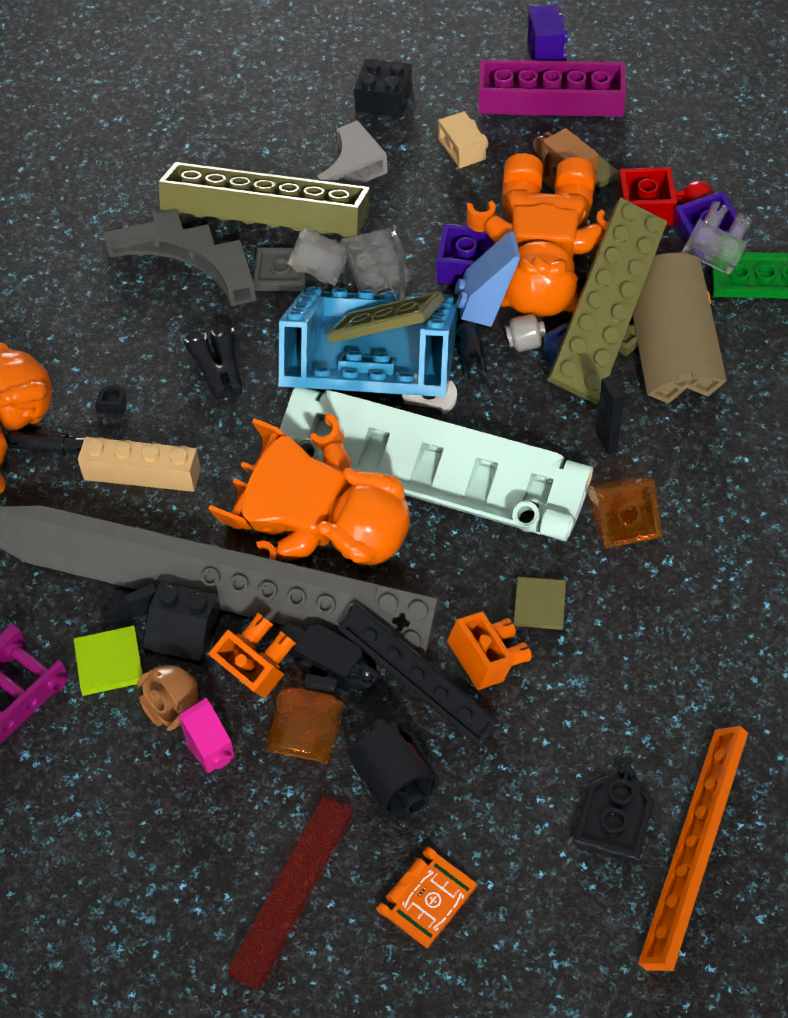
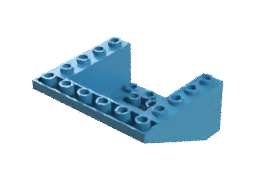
[278,287,459,397]

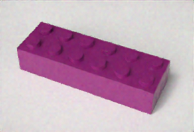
[479,60,626,117]

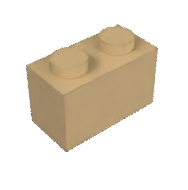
[438,111,488,168]

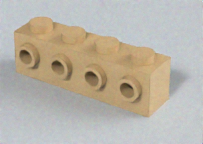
[78,437,201,492]

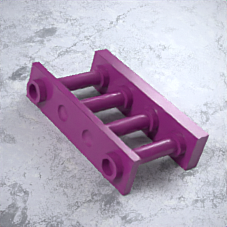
[0,624,69,744]

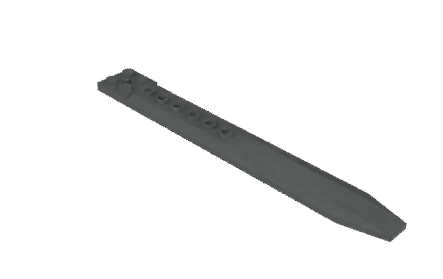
[0,505,439,659]

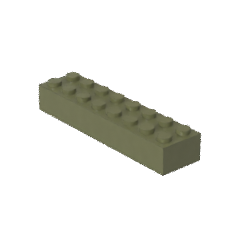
[159,162,370,237]

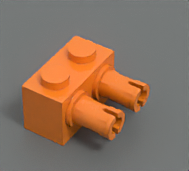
[447,611,532,690]
[208,612,296,698]

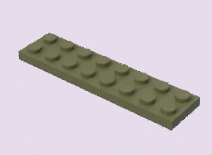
[547,197,667,405]

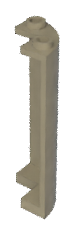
[633,252,727,404]

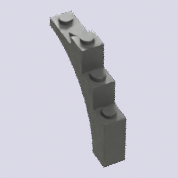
[103,209,256,307]

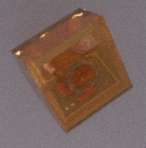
[588,476,663,549]

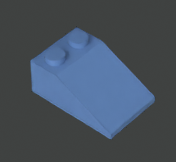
[455,231,520,327]

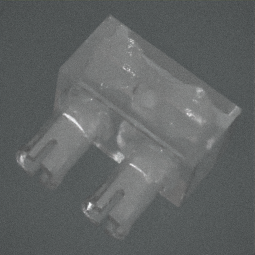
[682,201,752,275]
[287,227,350,286]

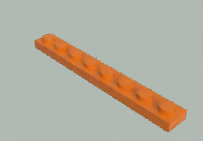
[638,726,748,971]

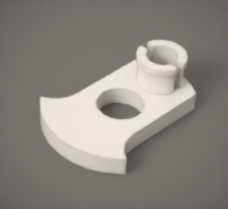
[402,380,457,415]

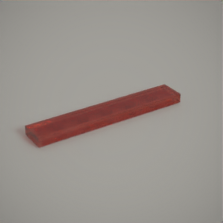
[227,797,353,991]

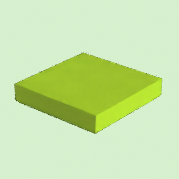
[74,626,143,696]

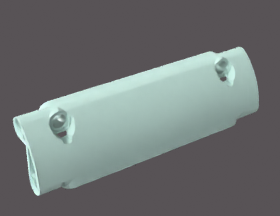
[280,387,593,542]

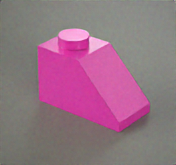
[178,698,235,774]

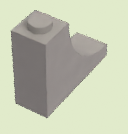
[316,120,388,185]

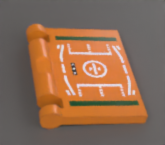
[376,846,478,949]

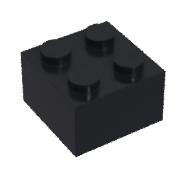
[354,58,412,117]

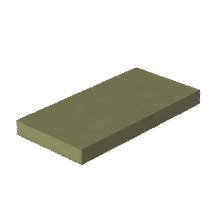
[326,291,444,344]

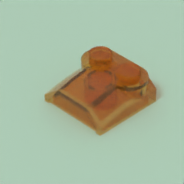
[265,687,344,764]

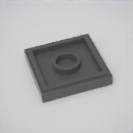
[253,248,309,291]

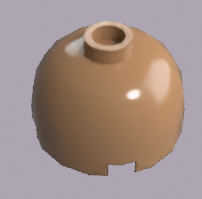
[137,665,199,731]

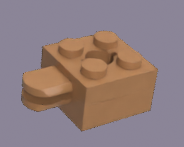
[533,128,599,194]

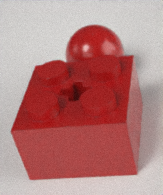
[618,167,714,226]

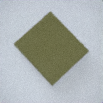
[514,577,566,630]

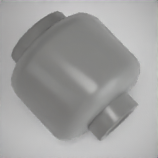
[505,314,546,352]

